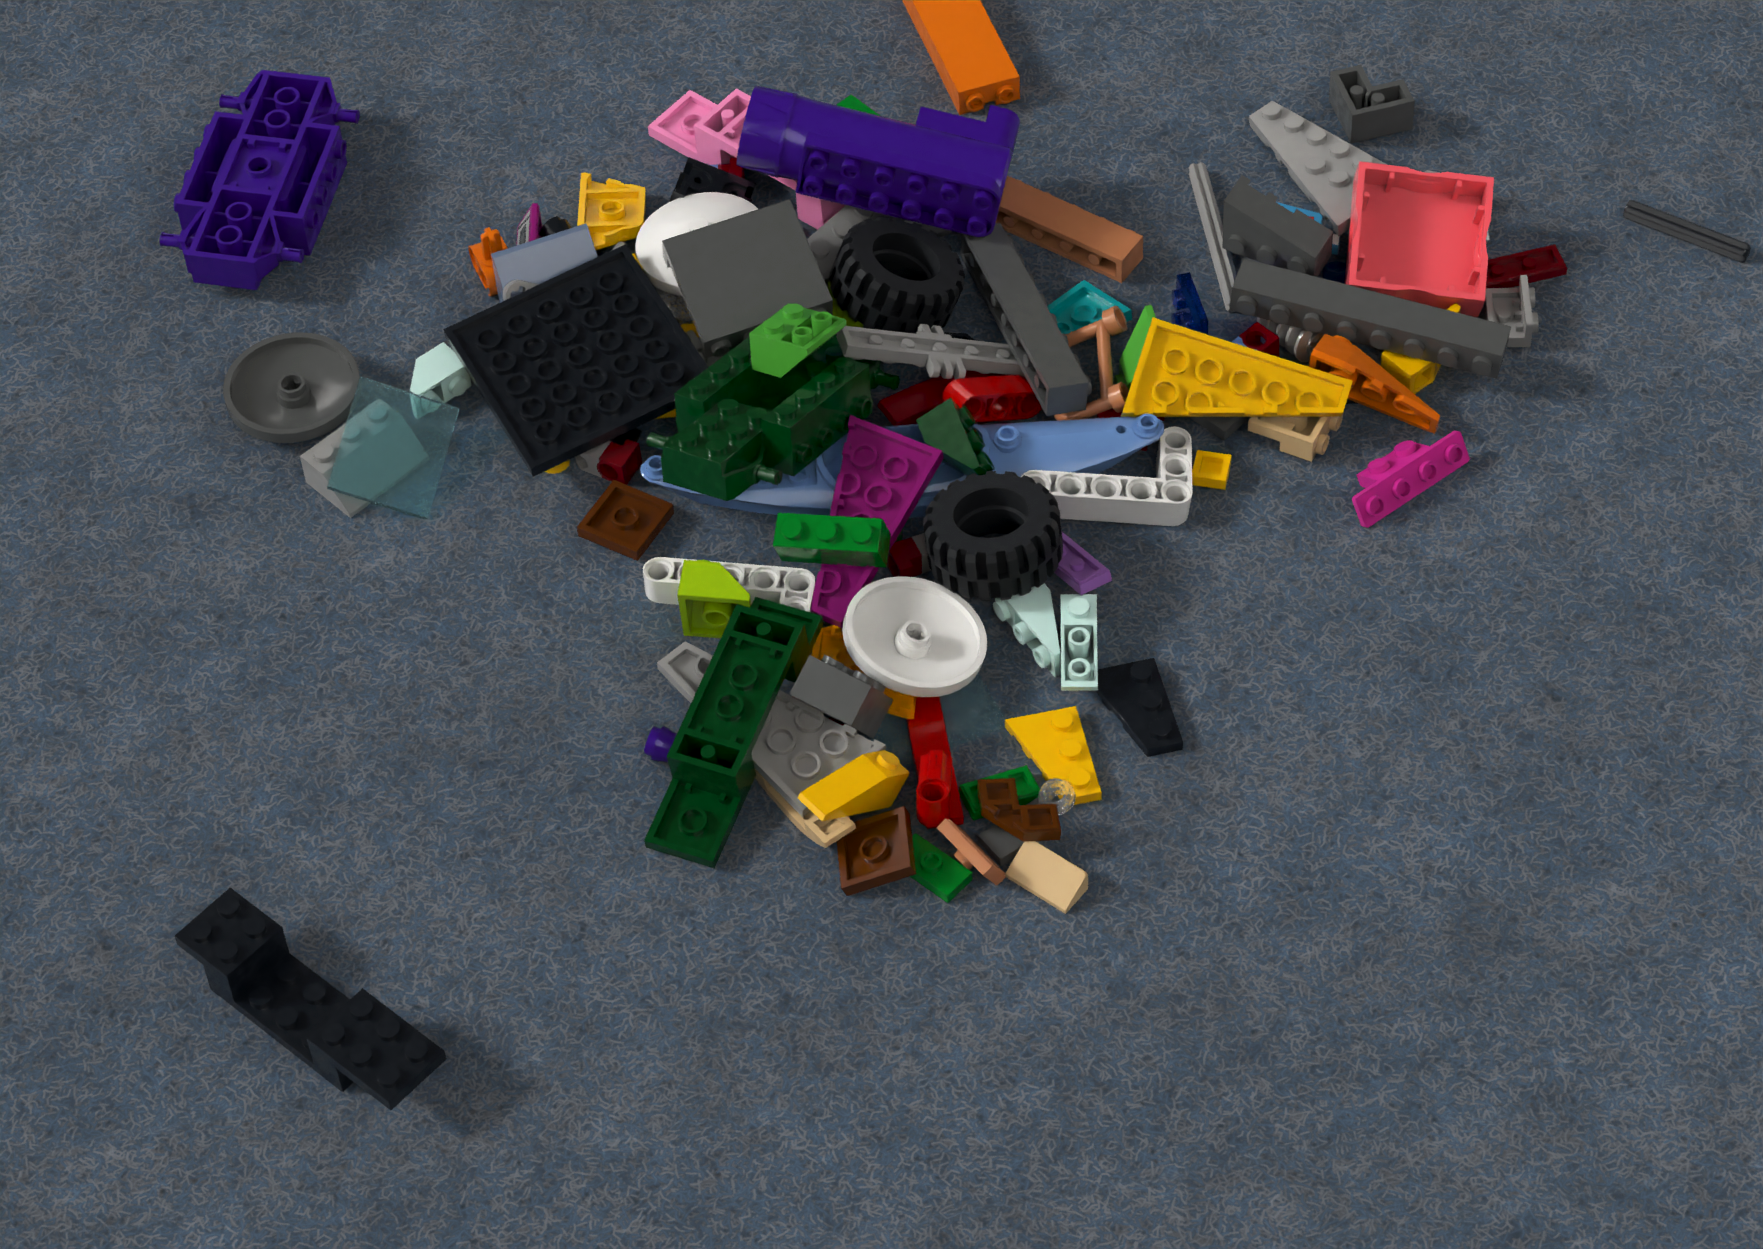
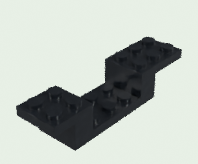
[175,888,446,1110]

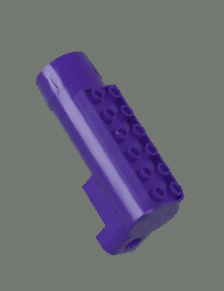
[736,86,1020,237]

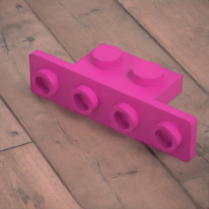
[1352,430,1470,528]

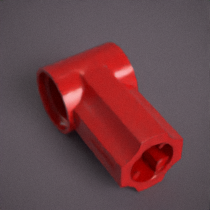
[916,750,953,828]

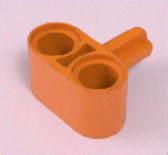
[468,227,508,297]

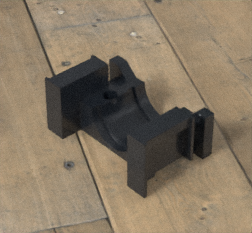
[669,157,756,203]

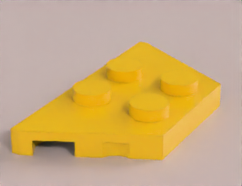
[577,172,646,250]

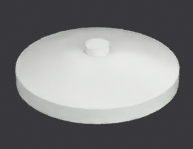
[635,192,758,296]
[842,576,987,697]

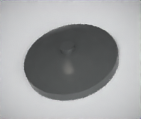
[223,332,361,443]

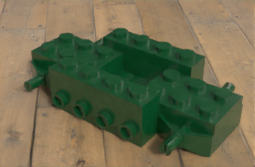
[646,334,900,501]

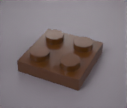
[577,480,674,561]
[837,806,916,896]

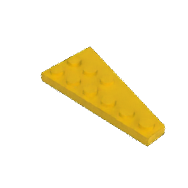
[1121,317,1353,417]

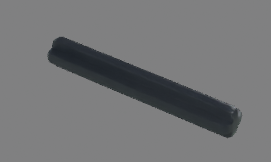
[1623,200,1751,263]

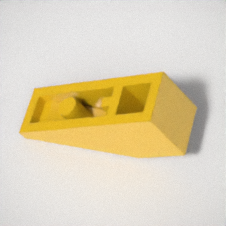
[797,750,910,821]

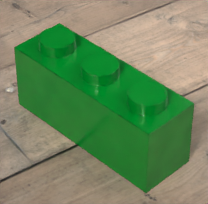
[773,513,891,568]

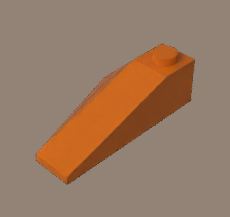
[1309,334,1440,434]

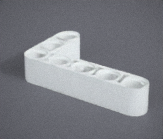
[1021,426,1193,526]
[643,557,815,613]

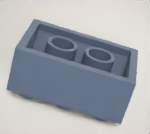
[491,224,598,303]

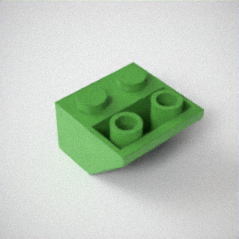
[749,303,847,378]

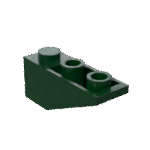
[916,398,995,476]

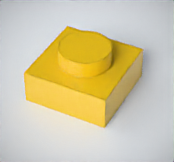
[1192,450,1232,490]

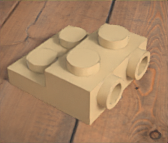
[1248,414,1343,462]

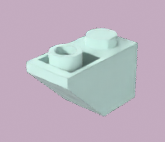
[409,342,472,420]

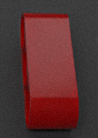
[943,375,1042,422]

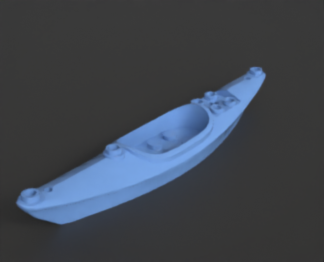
[640,414,1164,518]

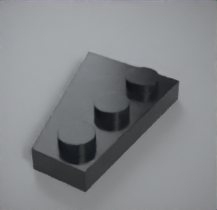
[1096,658,1183,757]

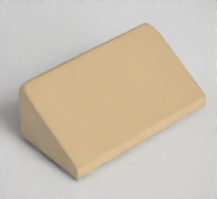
[1005,841,1088,914]

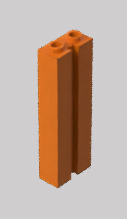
[902,0,1020,115]

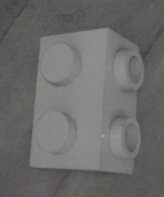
[1484,275,1539,347]

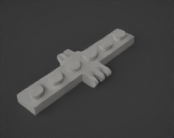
[836,324,1025,379]

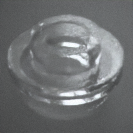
[1038,778,1076,815]

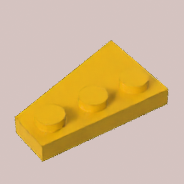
[1005,706,1102,807]

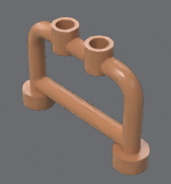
[1053,306,1129,420]

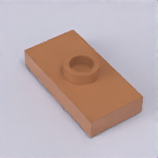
[937,818,1006,886]

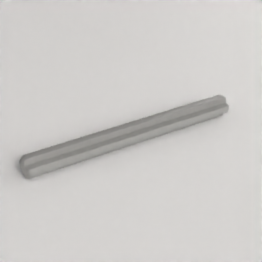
[1189,162,1237,313]

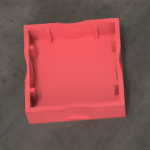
[1345,161,1494,317]

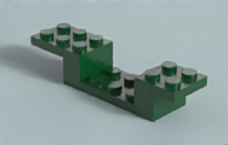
[644,597,824,869]

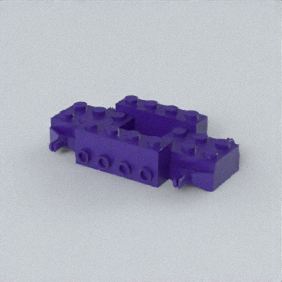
[160,70,360,290]

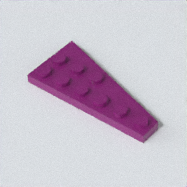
[810,415,944,629]

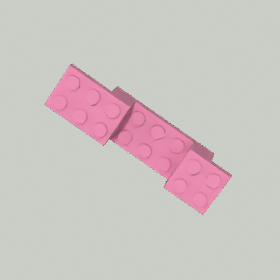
[648,88,845,230]

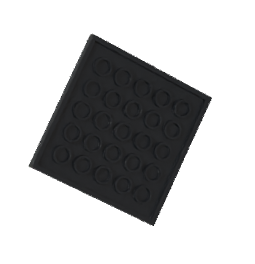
[443,245,708,477]

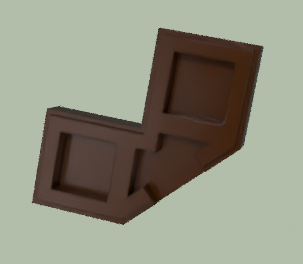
[977,778,1061,842]

